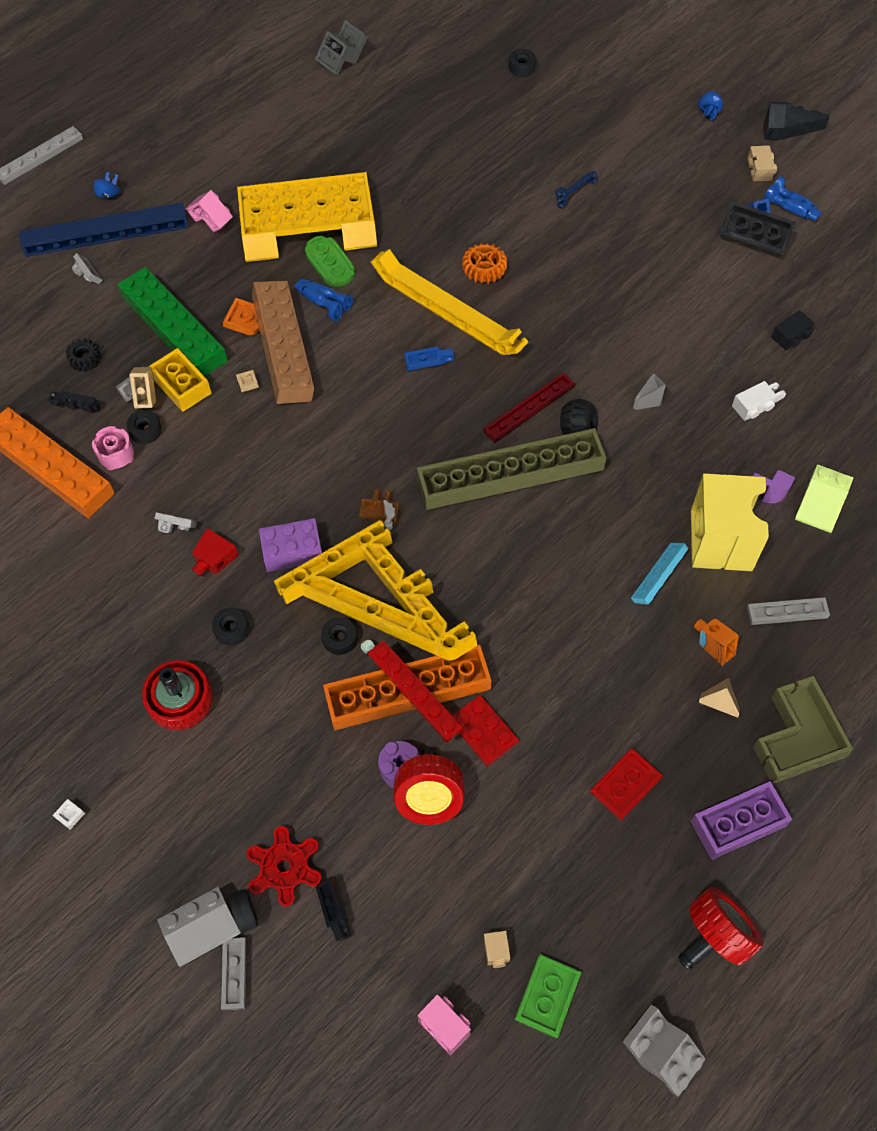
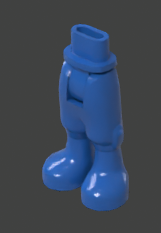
[764,176,822,221]
[295,278,353,321]

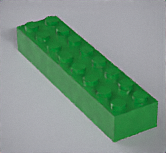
[117,267,228,377]

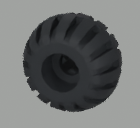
[560,399,598,435]

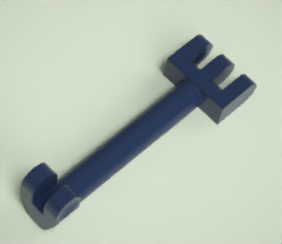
[555,171,598,208]

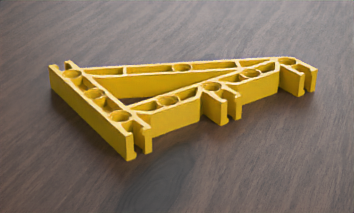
[274,520,477,660]

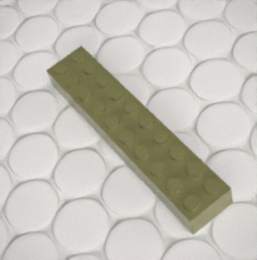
[417,428,606,510]

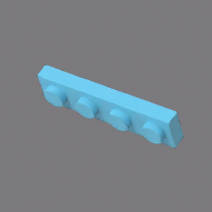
[631,543,688,604]

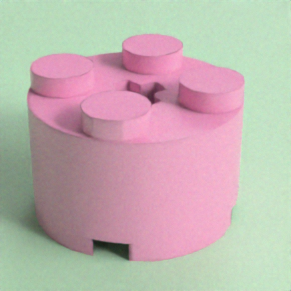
[92,426,134,470]

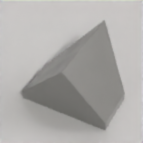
[633,374,666,410]

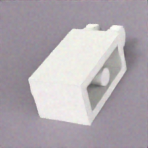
[732,381,786,421]

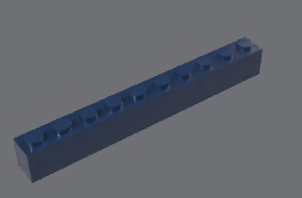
[19,202,189,257]

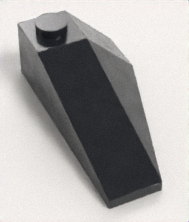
[763,102,829,140]

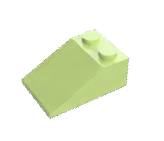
[795,464,853,533]

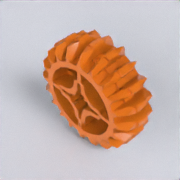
[462,243,507,284]

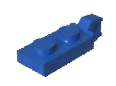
[404,347,454,371]

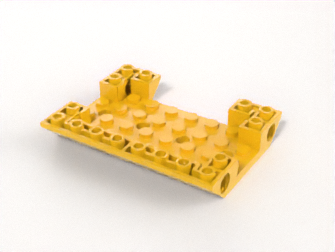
[237,172,377,262]

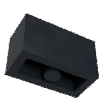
[771,310,815,351]

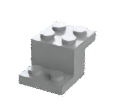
[623,1005,705,1097]

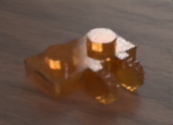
[359,489,399,523]

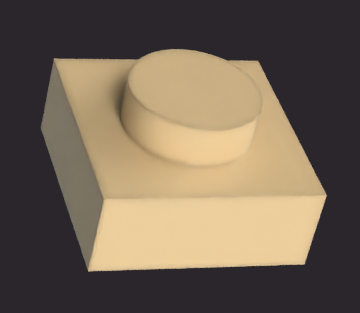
[236,370,259,392]

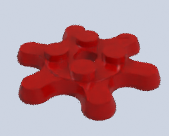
[246,826,321,907]

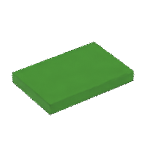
[515,954,581,1039]

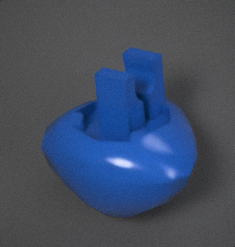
[697,90,723,121]
[93,172,121,199]

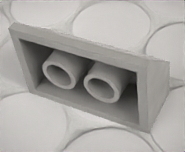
[157,887,241,967]

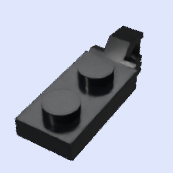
[48,391,100,412]
[316,877,351,941]

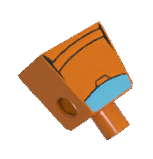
[694,619,739,666]

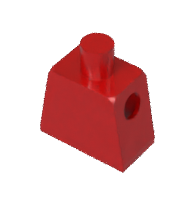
[192,528,238,576]

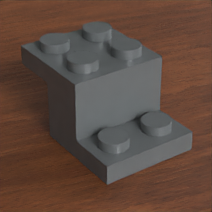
[315,20,368,75]

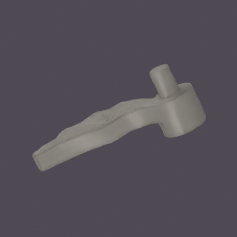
[383,500,395,530]

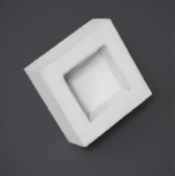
[53,799,85,830]

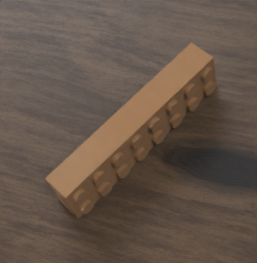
[252,281,314,404]

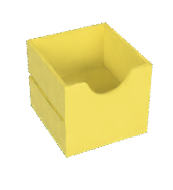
[691,474,769,571]

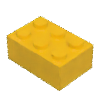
[148,348,212,412]

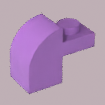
[753,470,795,503]

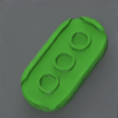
[305,236,354,287]

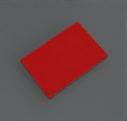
[590,748,663,821]

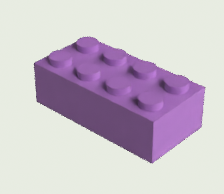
[691,782,792,860]

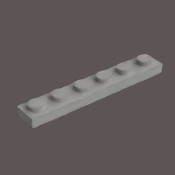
[0,126,83,185]

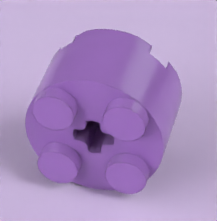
[378,741,419,788]

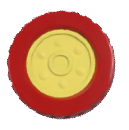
[393,747,465,825]

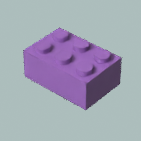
[259,518,322,572]

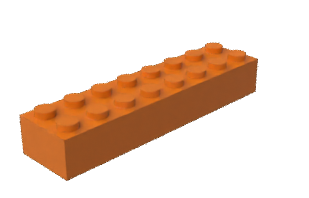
[0,407,115,519]
[323,645,491,731]

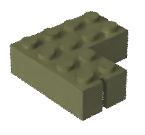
[753,676,853,784]

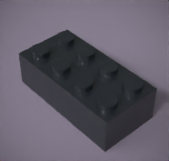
[719,201,796,255]

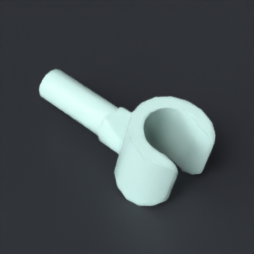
[361,640,375,654]

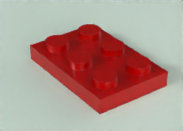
[453,695,519,767]

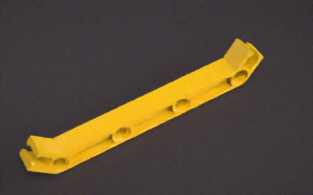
[371,249,528,355]

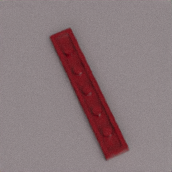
[483,373,575,443]

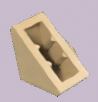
[699,678,740,718]

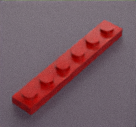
[368,640,463,743]

